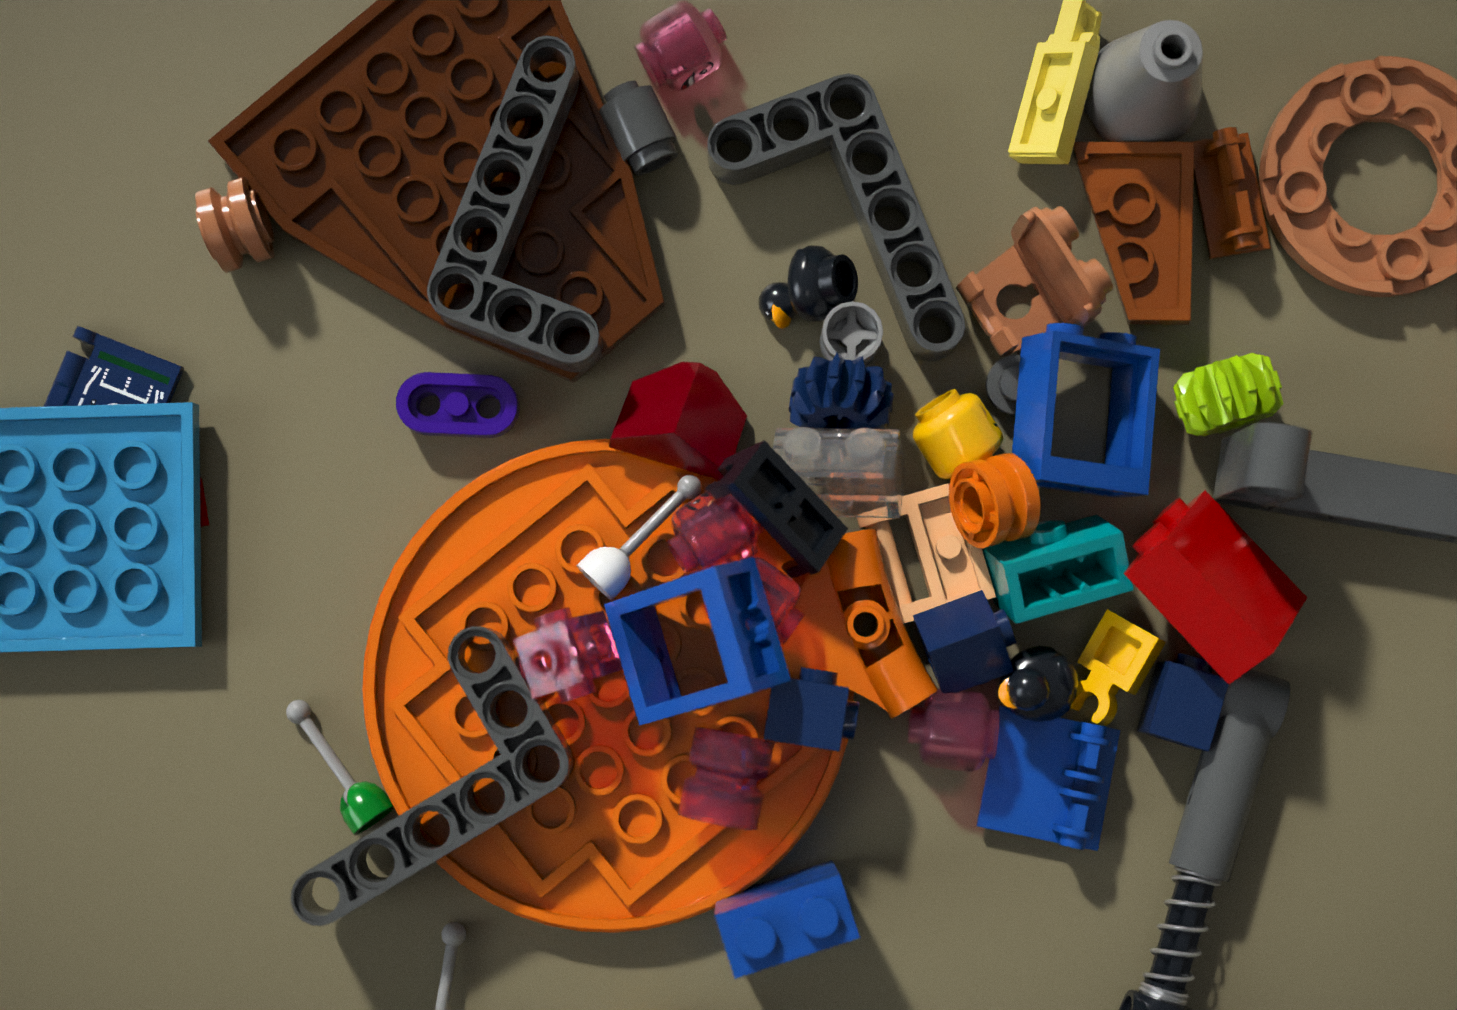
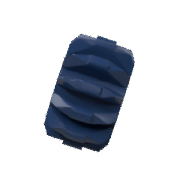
[789,352,894,452]

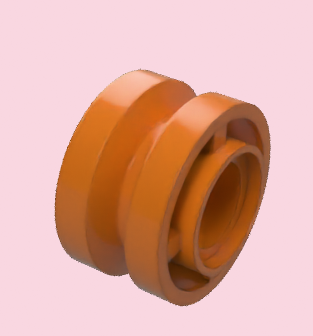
[949,453,1041,548]

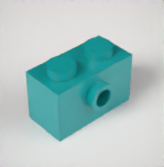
[982,514,1134,624]

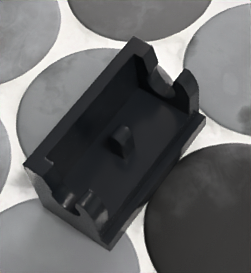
[706,440,848,578]

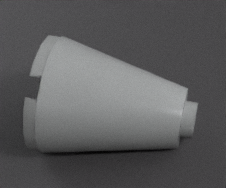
[1084,20,1203,142]

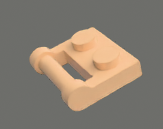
[855,483,996,623]

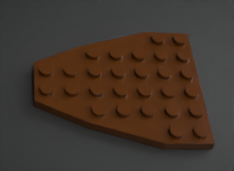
[208,0,665,383]

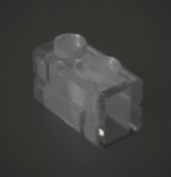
[773,427,905,518]

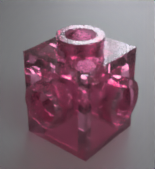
[513,607,623,703]

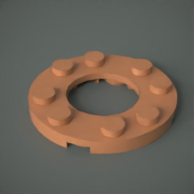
[1259,56,1457,297]

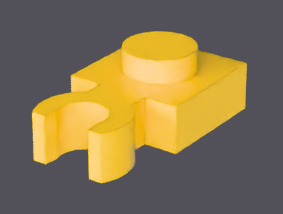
[1071,609,1166,726]

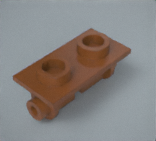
[1194,127,1270,259]

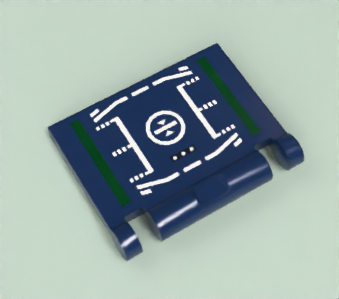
[43,326,184,407]

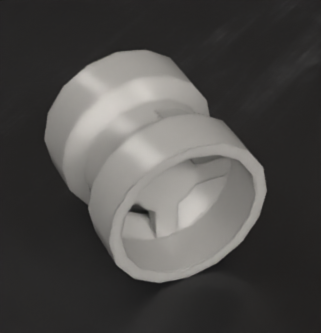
[819,301,883,366]

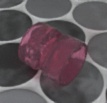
[678,726,774,830]

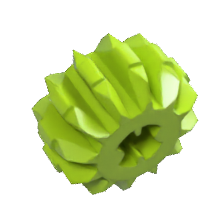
[1173,353,1284,437]

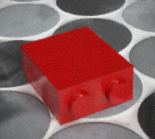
[1124,490,1308,685]

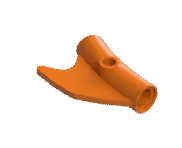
[781,529,938,719]

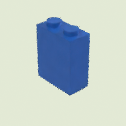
[715,860,860,979]

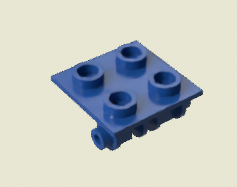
[976,705,1120,851]

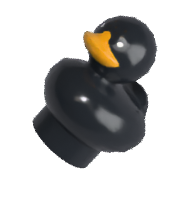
[759,245,858,329]
[998,646,1079,722]

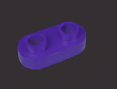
[396,372,520,438]

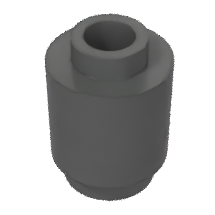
[599,81,678,176]

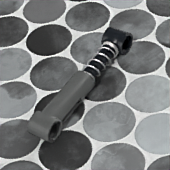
[1119,669,1290,1010]

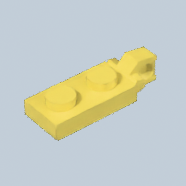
[1008,0,1102,164]

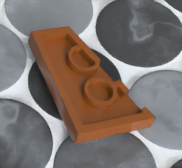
[1073,141,1195,325]

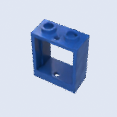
[1012,323,1160,498]
[604,557,791,726]

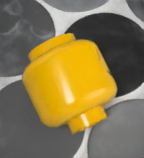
[913,388,1004,479]

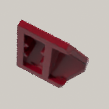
[609,362,747,480]

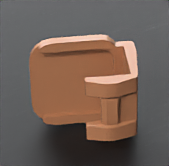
[956,206,1113,357]

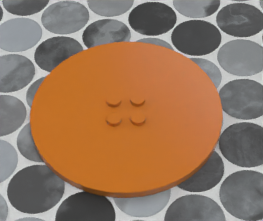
[362,439,854,933]

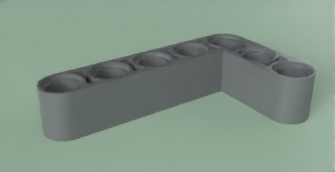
[427,35,603,373]
[707,73,965,362]
[1213,423,1457,544]
[290,626,574,926]

